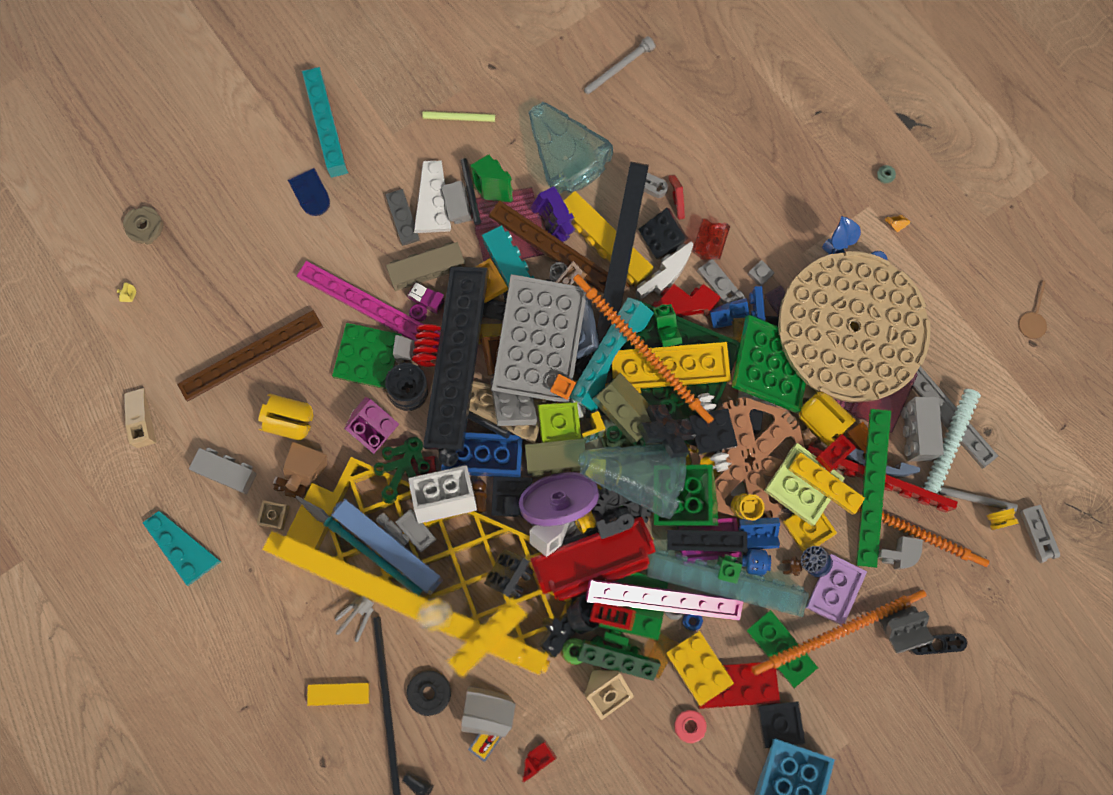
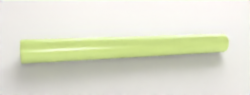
[423,111,495,122]

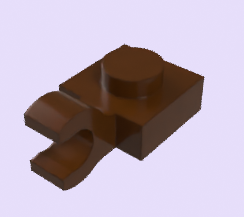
[273,477,309,499]

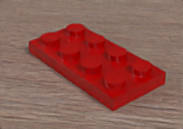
[698,662,780,709]

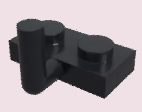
[539,613,575,658]

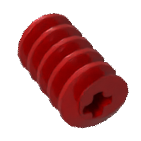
[412,324,441,367]

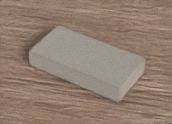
[395,509,436,552]

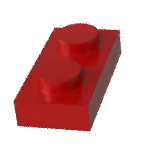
[816,434,856,473]

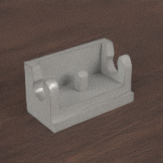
[442,181,473,224]

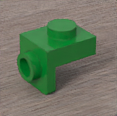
[717,554,742,584]
[603,629,631,652]

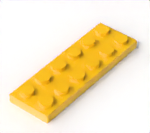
[611,342,731,389]

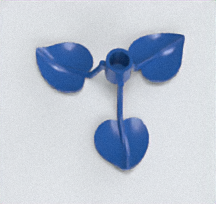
[823,216,888,261]

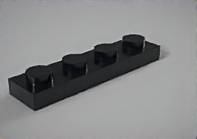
[667,530,747,552]

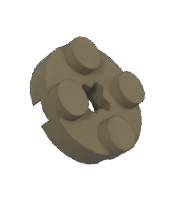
[123,206,164,245]

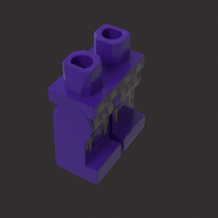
[530,186,575,242]

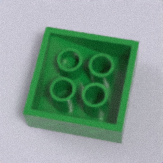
[654,464,718,526]
[598,572,669,640]

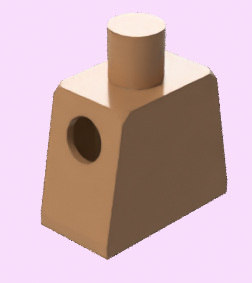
[283,442,328,491]

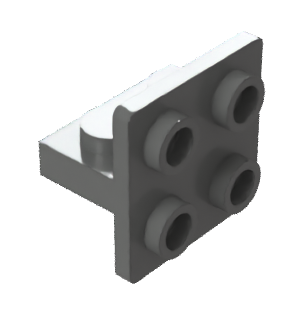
[879,606,934,654]

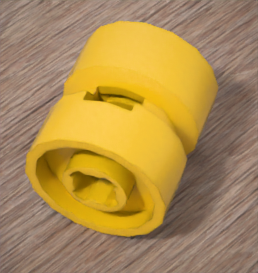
[731,493,765,520]

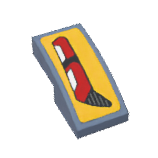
[468,734,502,762]

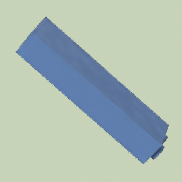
[332,499,443,595]

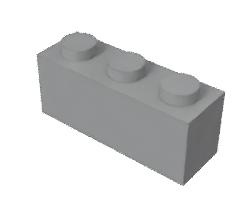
[189,447,257,495]

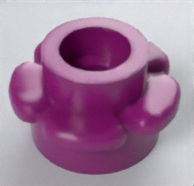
[409,304,427,322]

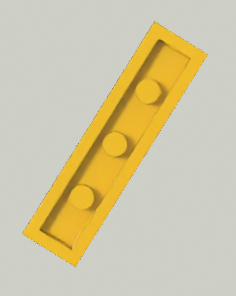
[788,452,865,515]
[447,598,527,678]

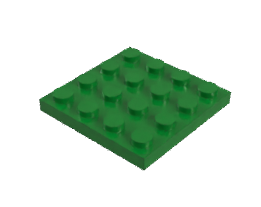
[732,315,806,413]

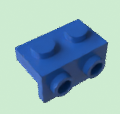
[738,518,780,550]

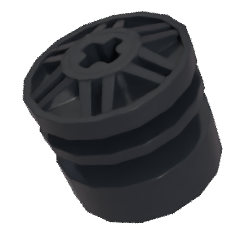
[385,363,428,411]

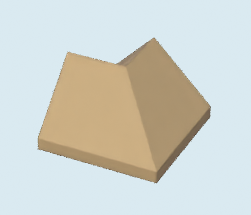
[583,670,634,720]

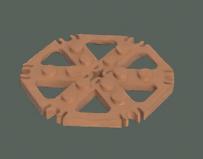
[688,397,805,519]

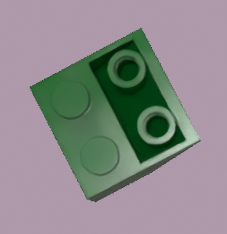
[471,154,513,202]

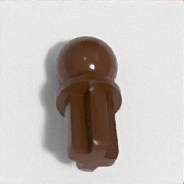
[471,479,487,514]

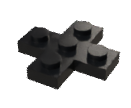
[638,404,697,459]

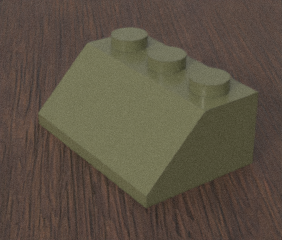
[592,373,651,443]
[525,439,586,477]

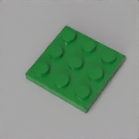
[332,323,402,389]

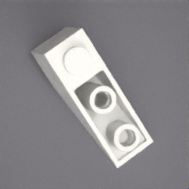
[530,522,570,557]

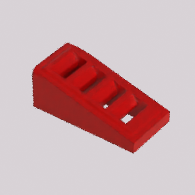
[590,602,636,631]

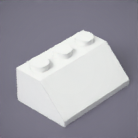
[408,465,477,524]

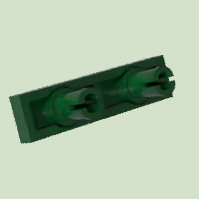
[577,636,661,681]

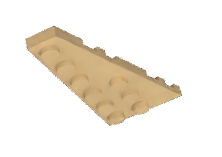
[431,381,547,444]

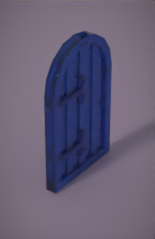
[288,168,330,216]

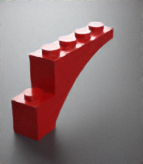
[652,284,721,318]

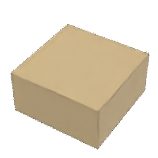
[257,500,289,530]

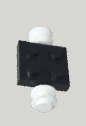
[689,393,738,472]

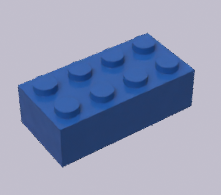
[441,433,523,477]

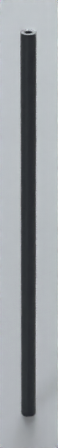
[373,617,401,795]

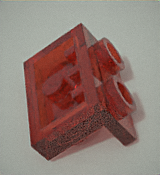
[693,219,730,260]

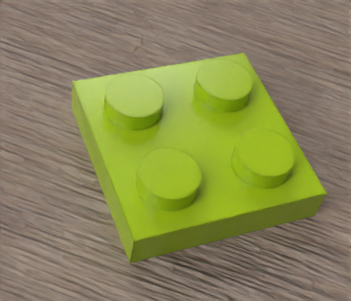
[538,402,581,443]

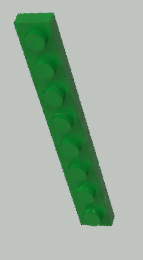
[856,409,891,568]

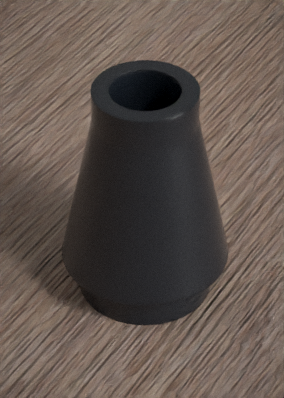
[402,771,434,795]

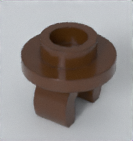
[782,556,803,576]

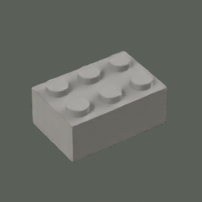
[901,397,944,462]

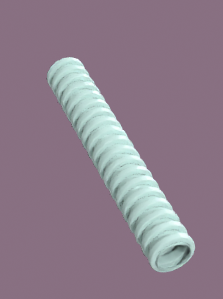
[923,389,981,494]

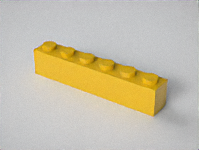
[564,191,653,287]

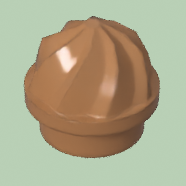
[801,427,819,447]

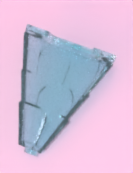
[528,101,613,194]
[578,444,686,519]

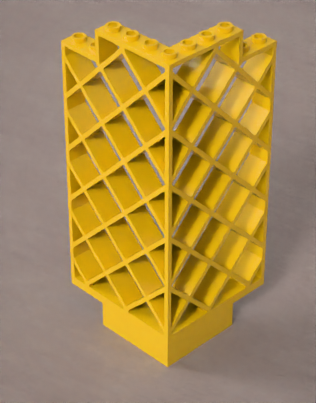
[262,457,572,675]

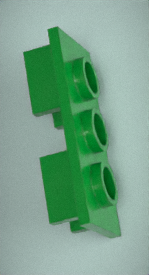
[746,610,819,689]

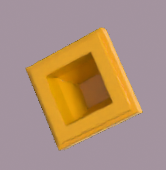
[885,215,910,232]

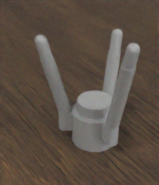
[335,595,374,642]

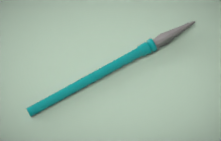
[296,496,423,596]

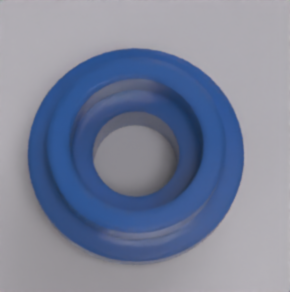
[683,614,703,631]

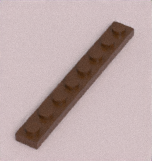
[489,200,608,293]
[177,310,324,402]

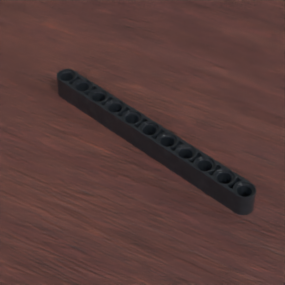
[592,161,649,356]

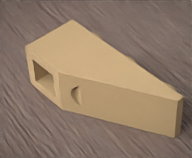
[125,388,157,448]

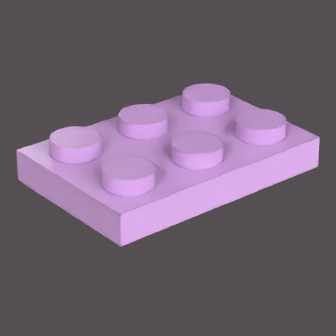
[806,554,867,626]

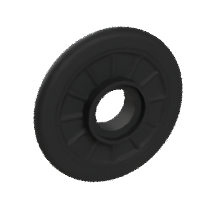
[406,670,451,716]

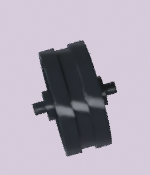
[566,595,600,634]

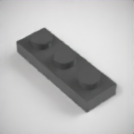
[385,189,420,246]

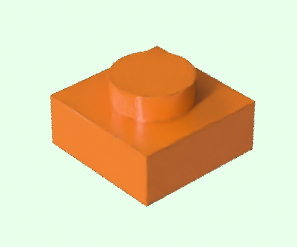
[550,374,576,400]

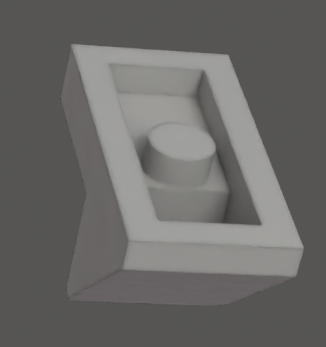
[393,335,416,364]

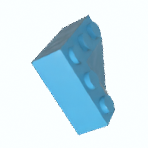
[755,739,835,795]

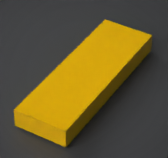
[307,683,370,706]

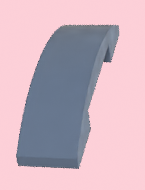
[845,448,920,478]

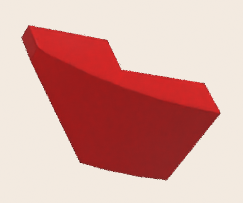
[522,740,557,783]

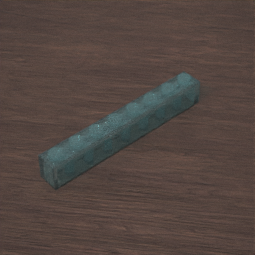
[646,549,809,617]

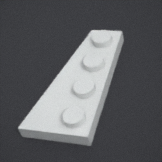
[414,161,451,233]

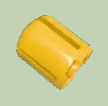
[799,392,856,447]
[258,393,314,440]

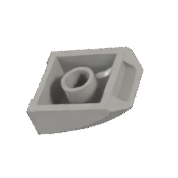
[462,686,515,737]

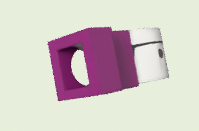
[407,283,445,314]

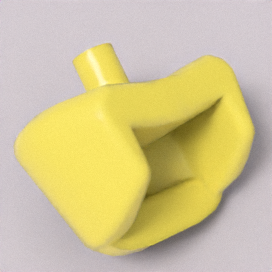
[117,283,136,302]

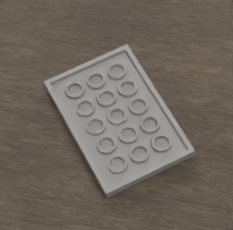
[491,274,586,403]

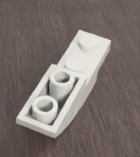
[635,242,693,300]

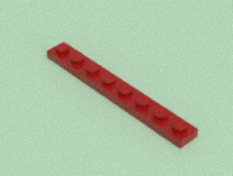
[806,445,958,513]

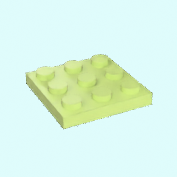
[764,443,844,526]

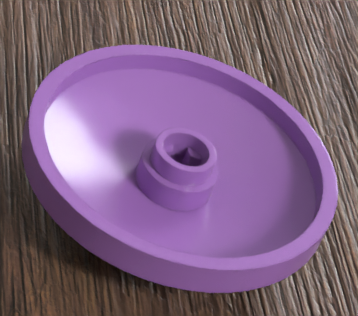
[519,472,599,526]

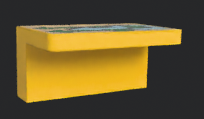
[581,411,606,443]

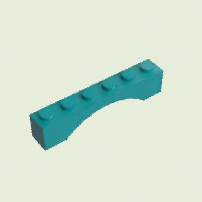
[569,297,654,412]

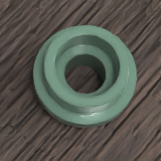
[877,165,896,184]

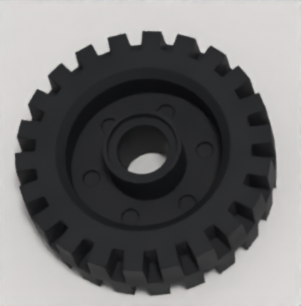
[591,477,651,523]

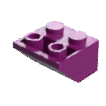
[344,397,399,454]

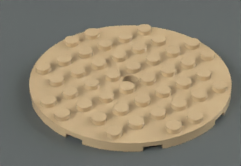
[779,251,930,403]

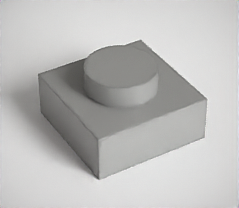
[747,260,775,286]

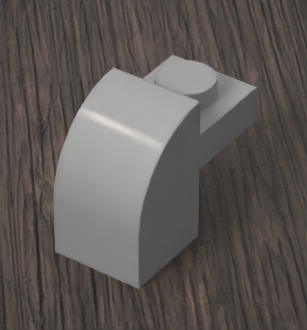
[878,537,923,570]

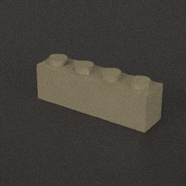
[386,242,466,291]

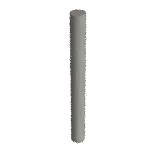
[938,486,1018,512]

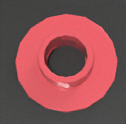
[674,710,707,743]

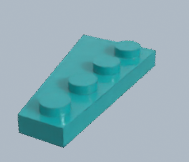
[143,511,222,586]

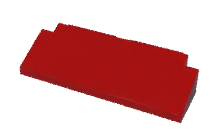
[530,517,656,600]

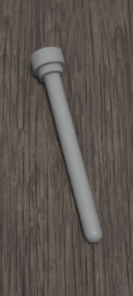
[584,36,655,94]

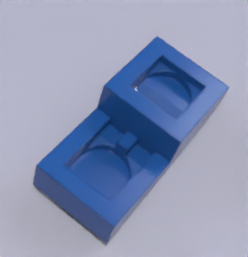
[710,298,750,328]

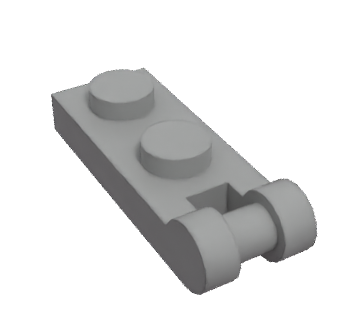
[697,259,745,304]
[1020,504,1060,563]

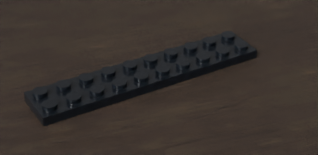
[423,267,489,451]

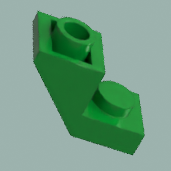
[653,304,682,347]

